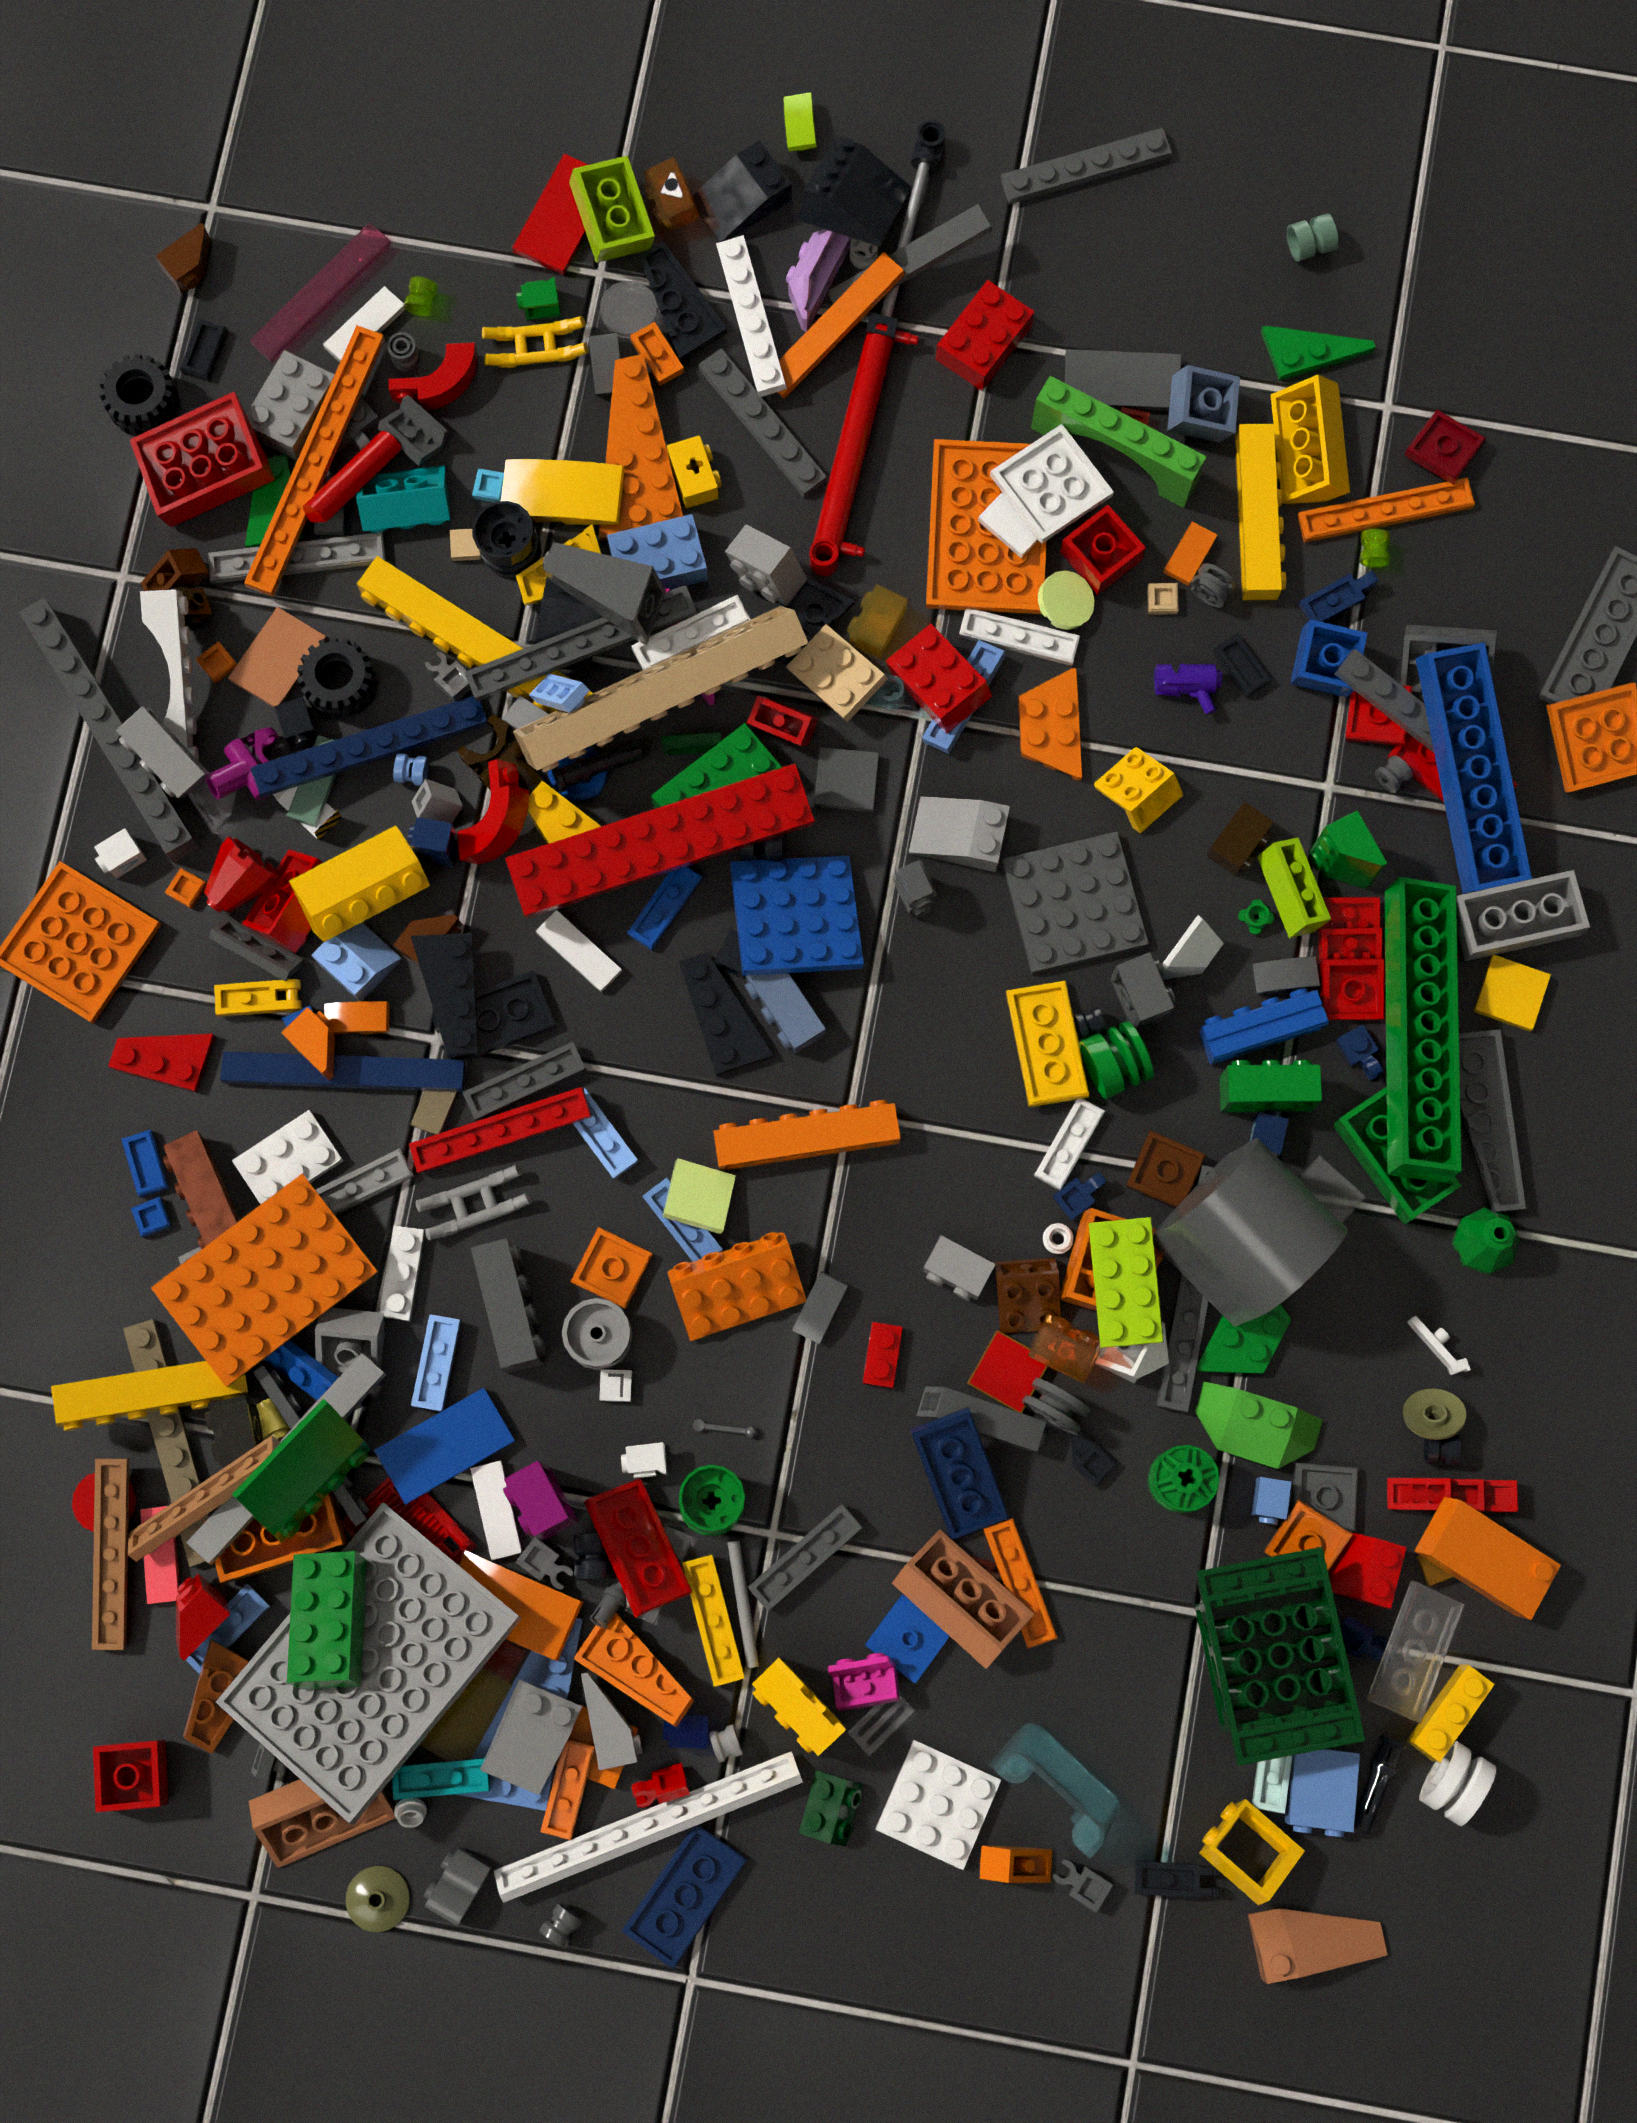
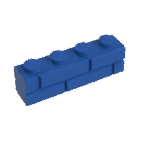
[1199,988,1329,1065]

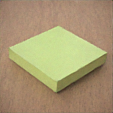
[662,1158,736,1234]

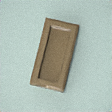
[410,1090,459,1135]

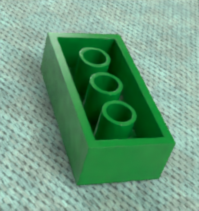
[651,723,782,808]
[1333,1087,1461,1225]
[287,1551,367,1690]

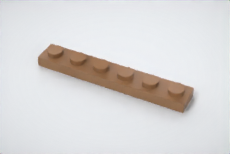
[128,1435,281,1562]
[92,1458,130,1650]

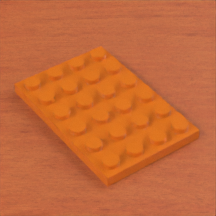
[926,439,1046,614]
[151,1173,378,1387]

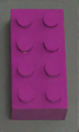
[503,1460,579,1540]

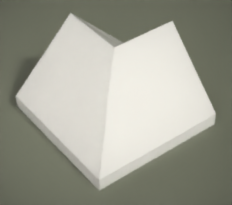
[1161,915,1224,980]
[1091,1322,1169,1383]

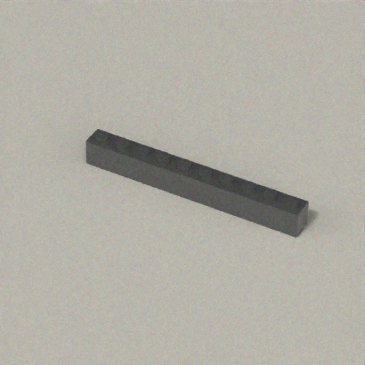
[19,597,199,863]

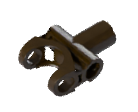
[456,715,546,795]

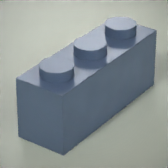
[744,973,826,1054]

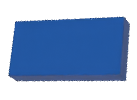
[121,1129,169,1198]

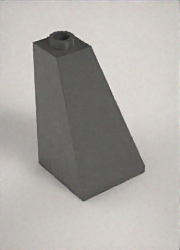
[543,542,666,644]

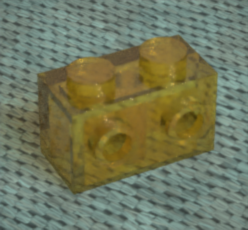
[847,584,908,659]

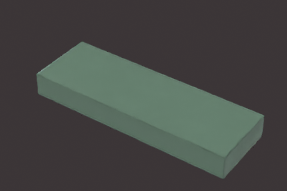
[286,735,337,827]

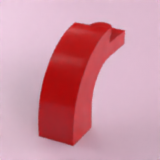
[457,759,529,865]

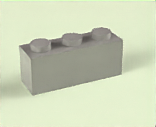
[116,706,210,798]

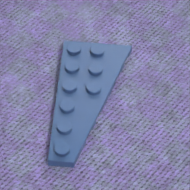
[456,1618,583,1811]

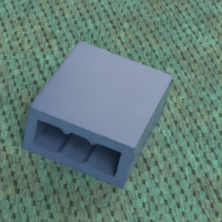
[1284,1749,1360,1837]

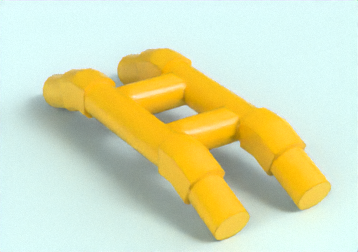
[482,316,589,368]

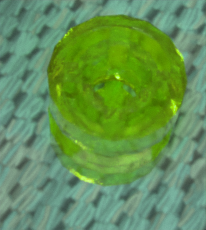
[403,276,438,316]
[1360,529,1391,568]

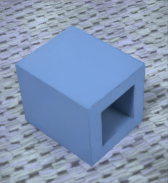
[1251,1477,1291,1525]

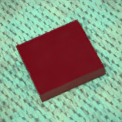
[1404,410,1486,485]

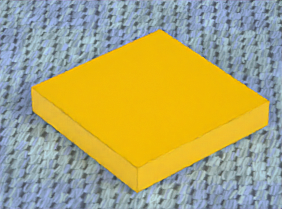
[1473,954,1551,1032]

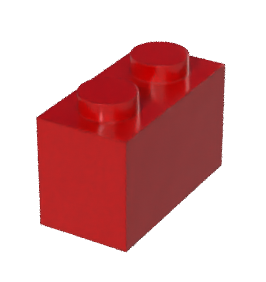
[747,695,819,746]

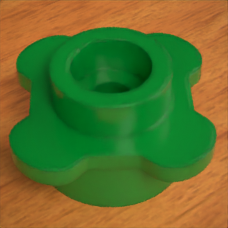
[1238,899,1274,935]

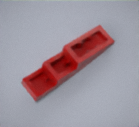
[1387,1478,1519,1512]

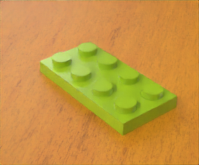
[1089,1217,1164,1348]

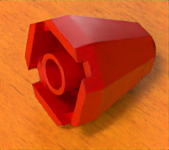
[204,836,281,913]

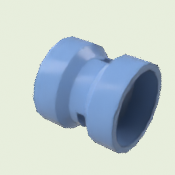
[393,753,429,786]

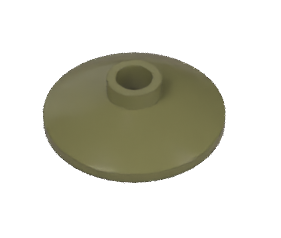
[1403,1388,1466,1440]
[346,1866,410,1932]

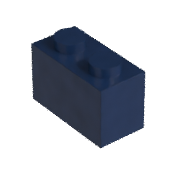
[407,817,458,868]

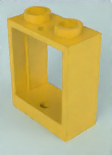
[1199,1799,1305,1905]

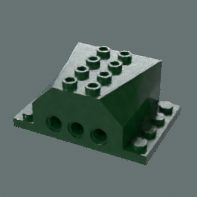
[1194,1547,1365,1766]

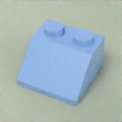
[312,922,402,1001]

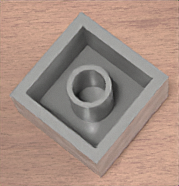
[725,524,807,606]

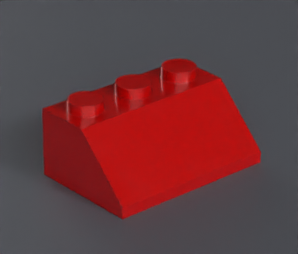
[242,849,323,953]

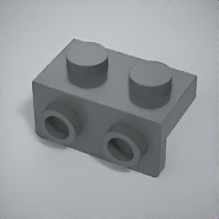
[378,395,448,466]

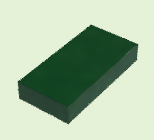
[661,732,722,756]

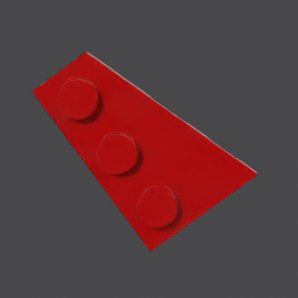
[108,1033,215,1093]

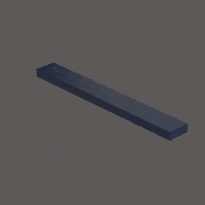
[220,1051,466,1092]

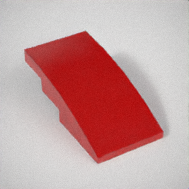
[1318,897,1384,1020]

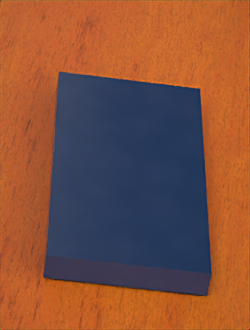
[910,1407,1010,1540]
[621,1824,748,1969]

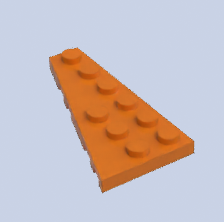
[598,354,683,542]

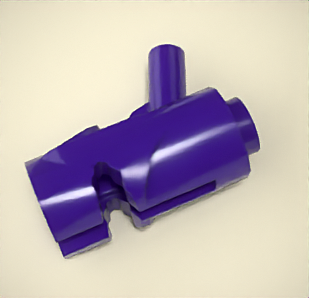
[1154,663,1222,715]

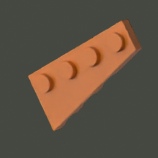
[573,1613,694,1728]

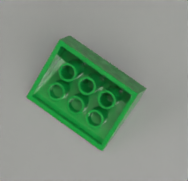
[232,1398,370,1543]

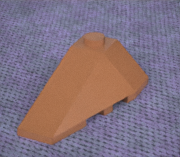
[1248,1908,1388,1984]

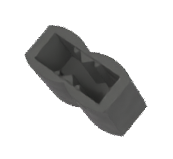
[894,860,937,917]
[423,1847,493,1926]

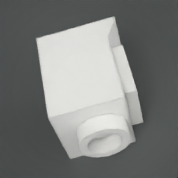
[621,1442,668,1479]

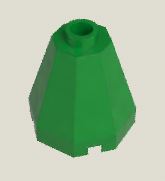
[1452,1208,1521,1275]

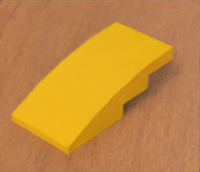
[501,459,625,525]

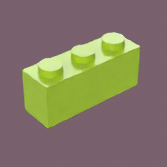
[1257,837,1331,938]

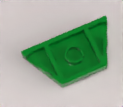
[1196,1304,1291,1374]

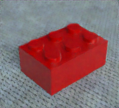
[936,280,1035,391]
[886,623,992,734]

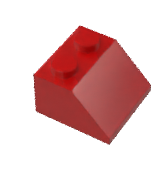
[1328,1533,1407,1609]
[176,1573,230,1661]

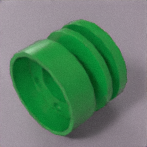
[1079,1021,1154,1100]
[1147,1445,1220,1513]
[679,1465,745,1537]

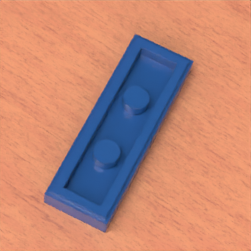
[627,867,703,951]

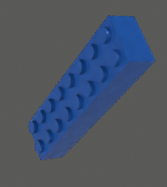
[1416,642,1532,894]

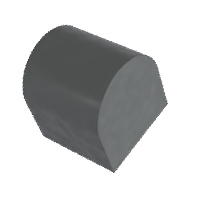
[1153,1138,1348,1327]

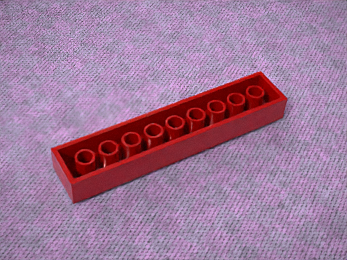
[505,763,814,919]

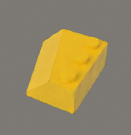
[752,1657,846,1756]

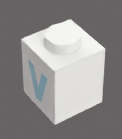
[94,828,147,879]

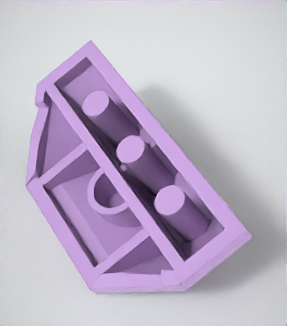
[786,229,852,332]

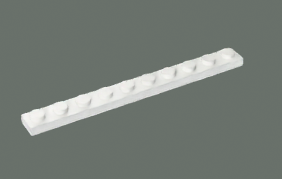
[494,1751,803,1903]

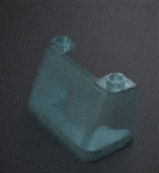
[988,1723,1120,1859]

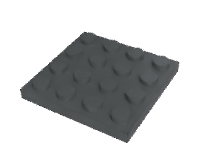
[1001,832,1148,975]

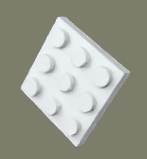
[990,424,1114,544]
[875,1740,1001,1870]

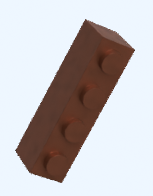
[163,1130,240,1249]

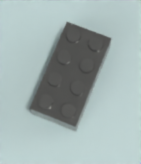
[471,1238,546,1374]

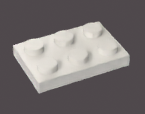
[232,1110,343,1204]

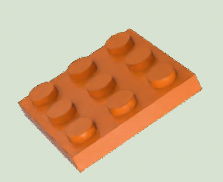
[1546,683,1637,792]

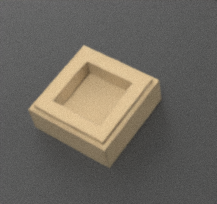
[450,529,481,561]
[1147,583,1179,615]

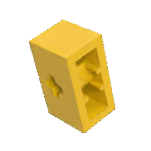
[666,435,722,509]

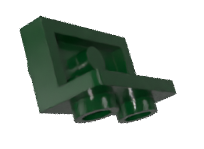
[799,1770,862,1846]

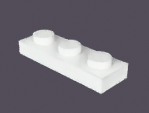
[379,1226,425,1322]

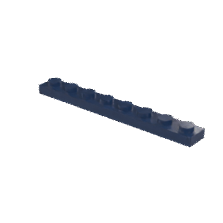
[250,696,487,798]

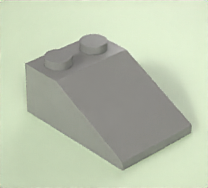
[908,796,1010,872]
[480,1680,582,1795]

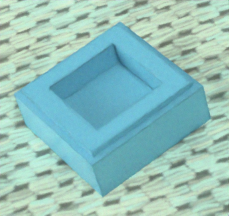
[472,468,504,503]

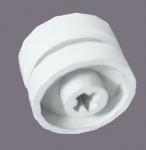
[1419,1741,1496,1826]

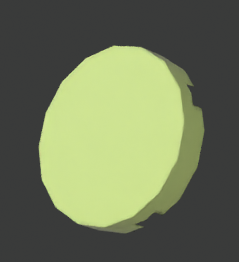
[1038,570,1095,630]

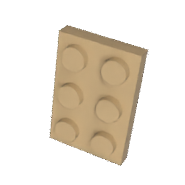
[786,624,888,722]

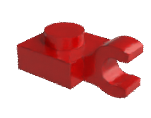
[631,1763,690,1808]

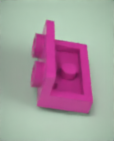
[828,1653,900,1711]

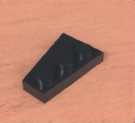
[775,576,855,665]

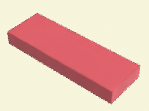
[140,1506,180,1604]

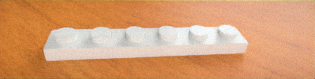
[716,235,787,397]

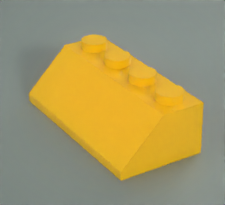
[1271,375,1350,504]
[289,825,430,942]

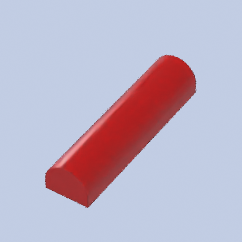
[303,431,402,523]

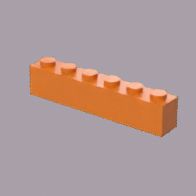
[713,1100,900,1171]

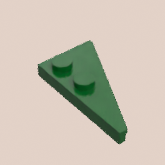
[1261,326,1376,381]

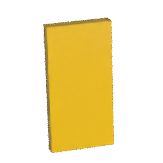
[1006,981,1089,1107]

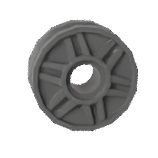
[1021,1378,1092,1436]

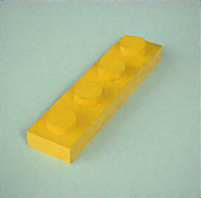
[682,1555,745,1687]

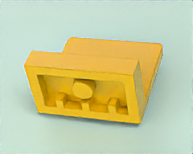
[1094,747,1183,833]

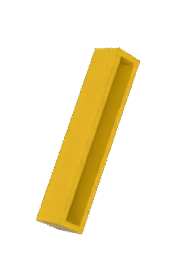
[1235,424,1286,600]
[51,1361,248,1431]

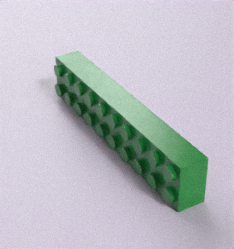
[1385,877,1462,1183]

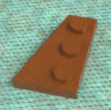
[183,1638,249,1754]

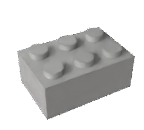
[246,350,334,461]

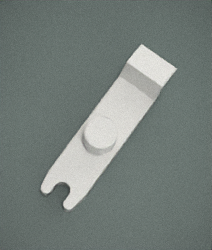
[1407,1316,1471,1375]

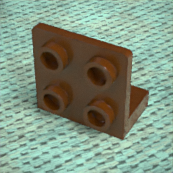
[994,1257,1061,1333]

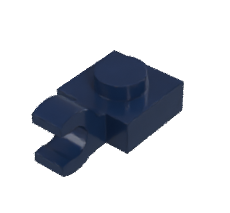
[1335,1025,1383,1081]
[1052,1172,1106,1221]
[1340,1616,1392,1663]

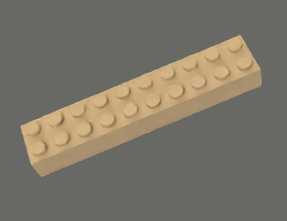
[513,606,808,772]

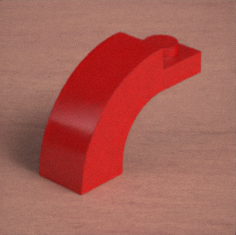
[388,342,478,411]

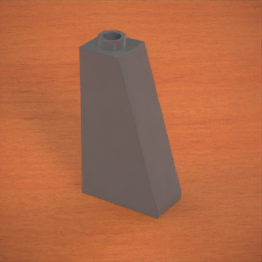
[916,1386,1046,1452]

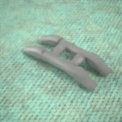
[416,1164,532,1240]

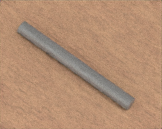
[727,1540,759,1668]

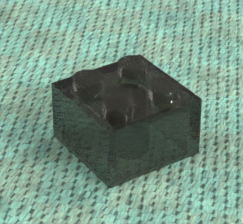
[205,1395,263,1467]

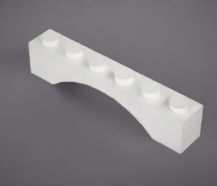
[140,590,199,761]

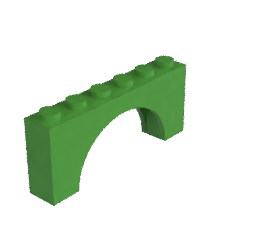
[1031,376,1207,508]

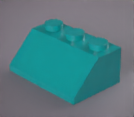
[356,465,450,533]

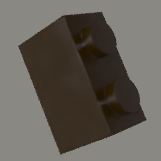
[1206,801,1274,876]

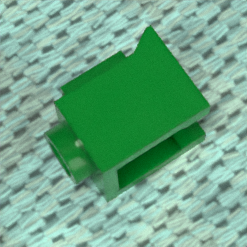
[516,277,560,320]

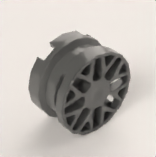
[1189,563,1236,608]

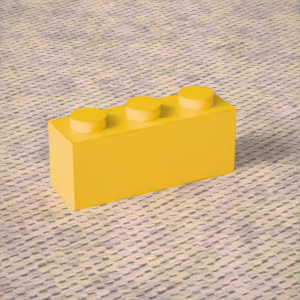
[1406,1664,1495,1762]

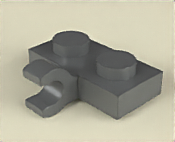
[335,396,379,455]

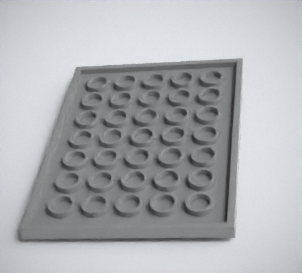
[216,1502,522,1825]

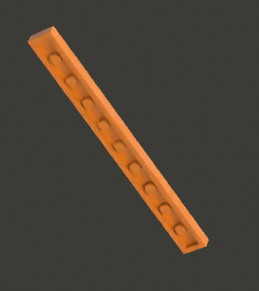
[244,325,385,597]

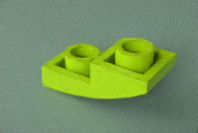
[784,92,817,152]

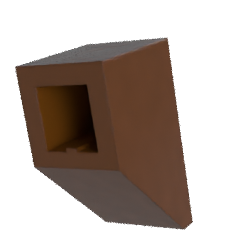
[393,914,462,968]

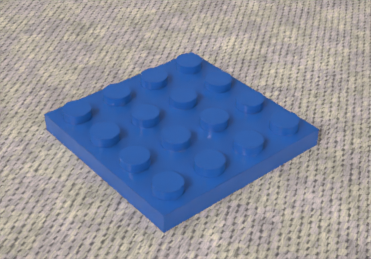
[730,856,864,976]

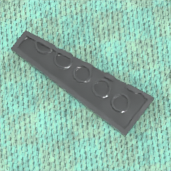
[1459,1029,1526,1213]

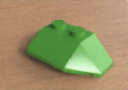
[1194,1382,1323,1469]

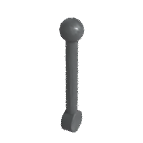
[693,1419,757,1438]

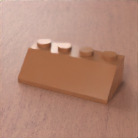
[892,1530,1034,1669]
[249,1779,395,1868]

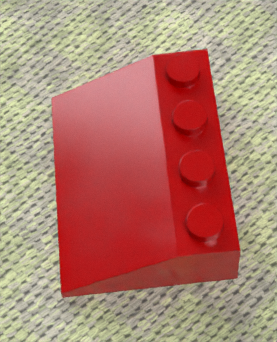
[129,392,275,527]

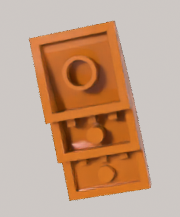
[459,1551,583,1661]

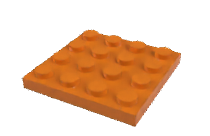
[0,861,161,1024]

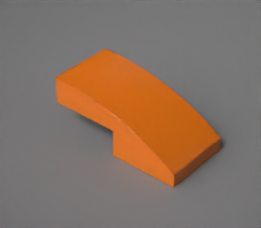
[324,1001,390,1035]

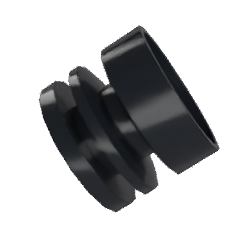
[472,501,542,578]

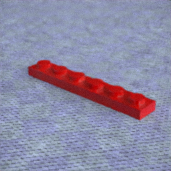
[409,1087,592,1173]

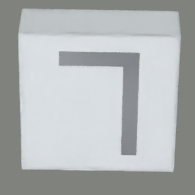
[599,1369,632,1402]

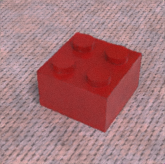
[1060,505,1146,595]
[93,1739,169,1812]

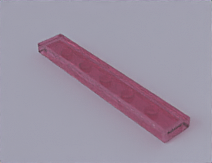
[250,222,391,362]

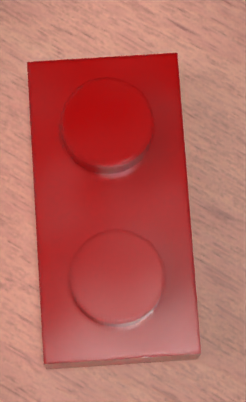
[862,1322,903,1389]

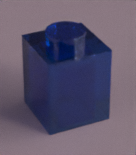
[663,1714,709,1749]

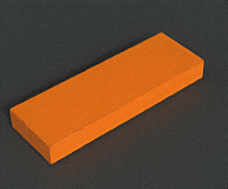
[540,1738,595,1840]

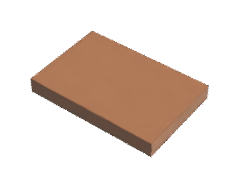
[228,607,328,708]

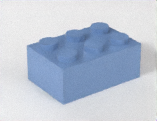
[607,514,708,590]

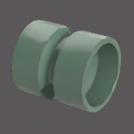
[1287,213,1338,262]

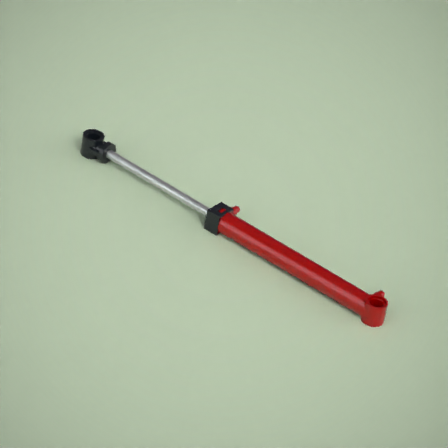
[809,120,946,577]

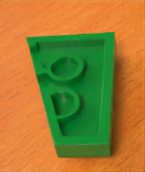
[245,454,304,548]

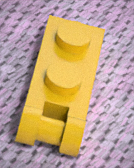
[214,979,302,1017]

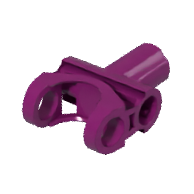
[205,727,279,800]

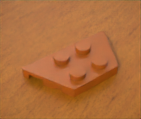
[1018,668,1082,781]

